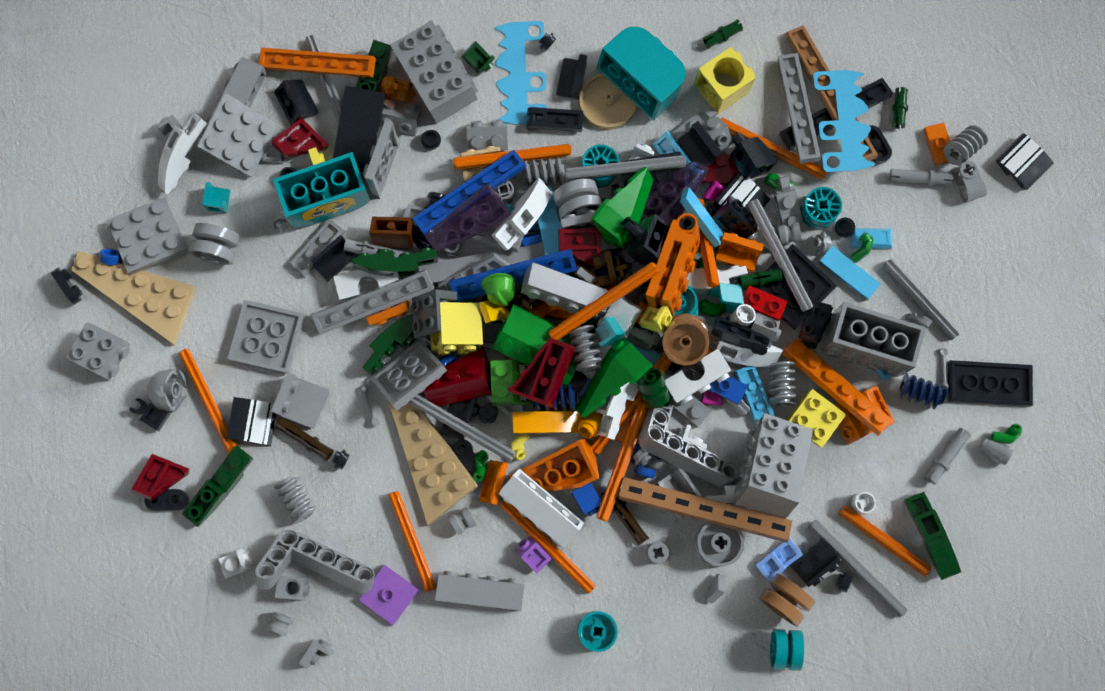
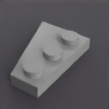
[438,253,510,303]

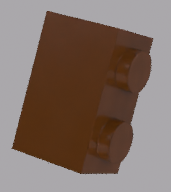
[369,216,416,249]

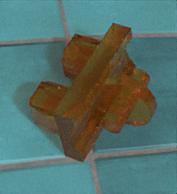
[379,75,416,103]

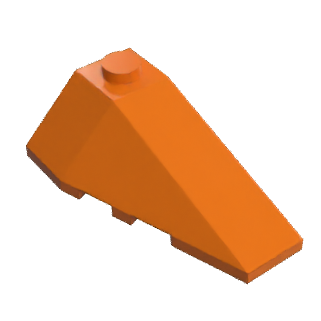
[508,439,599,491]

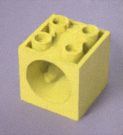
[694,47,755,115]
[431,302,483,356]

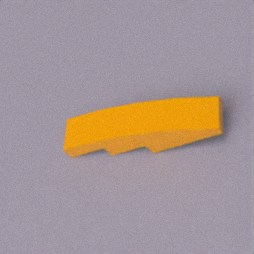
[512,411,593,434]

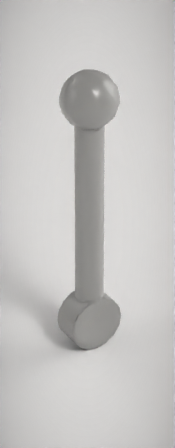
[939,348,949,388]
[360,386,378,428]

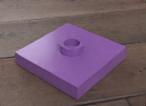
[359,565,419,625]

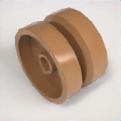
[662,313,709,366]
[759,573,815,627]

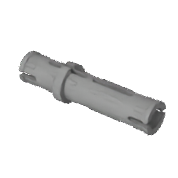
[889,168,953,186]
[344,238,407,257]
[924,428,971,485]

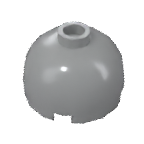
[147,369,187,411]

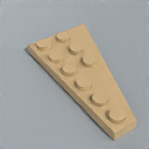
[71,251,196,345]
[388,401,478,525]

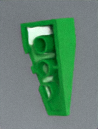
[591,167,653,250]
[576,336,653,418]

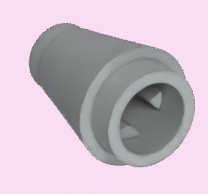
[979,438,1013,465]

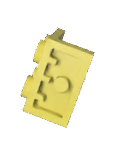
[786,389,846,447]

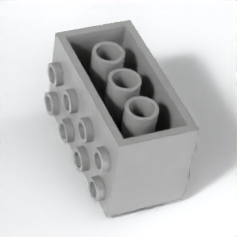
[390,20,478,124]
[822,302,926,377]
[734,413,813,519]

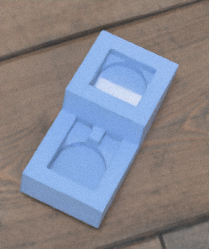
[756,537,803,582]

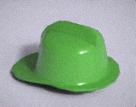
[481,273,521,306]

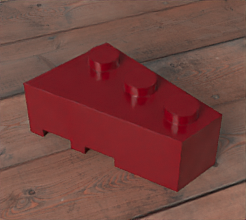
[507,337,575,408]
[423,348,492,407]

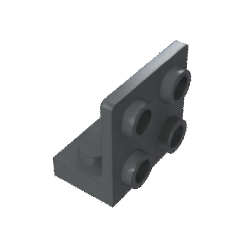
[411,289,457,339]

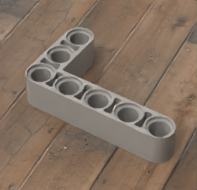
[638,394,738,488]
[255,529,374,594]

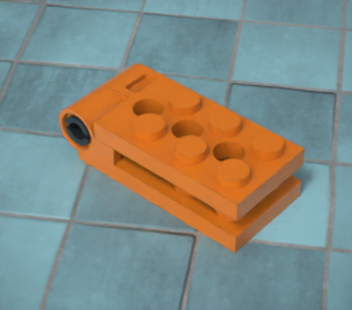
[646,213,701,317]

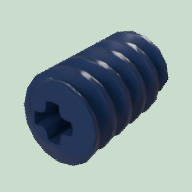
[899,373,948,410]
[533,383,577,411]

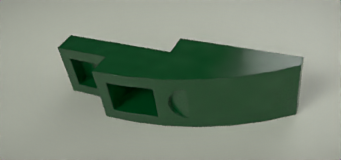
[356,39,393,92]
[352,248,438,277]
[362,314,415,375]
[182,446,254,527]
[904,492,961,581]

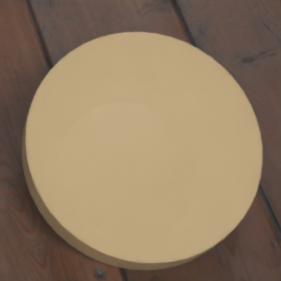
[579,73,637,130]

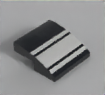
[995,133,1054,190]
[713,171,770,212]
[226,397,276,446]

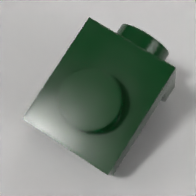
[461,41,496,73]

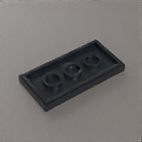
[333,85,386,172]
[948,360,1033,407]

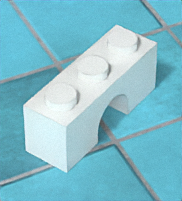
[333,269,399,302]
[665,349,732,405]

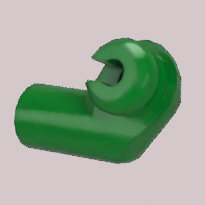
[765,173,795,190]
[851,232,874,263]
[699,299,726,317]
[990,424,1022,444]
[473,450,489,482]

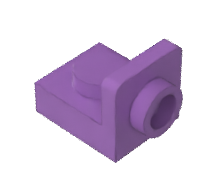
[515,536,552,574]

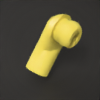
[511,433,530,461]

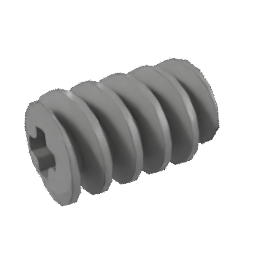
[944,125,988,166]
[524,158,565,186]
[569,325,603,372]
[768,361,796,406]
[274,477,317,524]

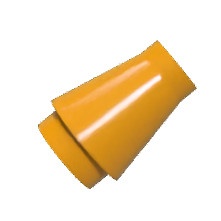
[578,409,603,439]

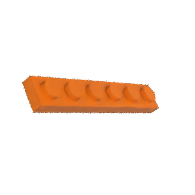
[259,47,376,78]
[782,338,893,436]

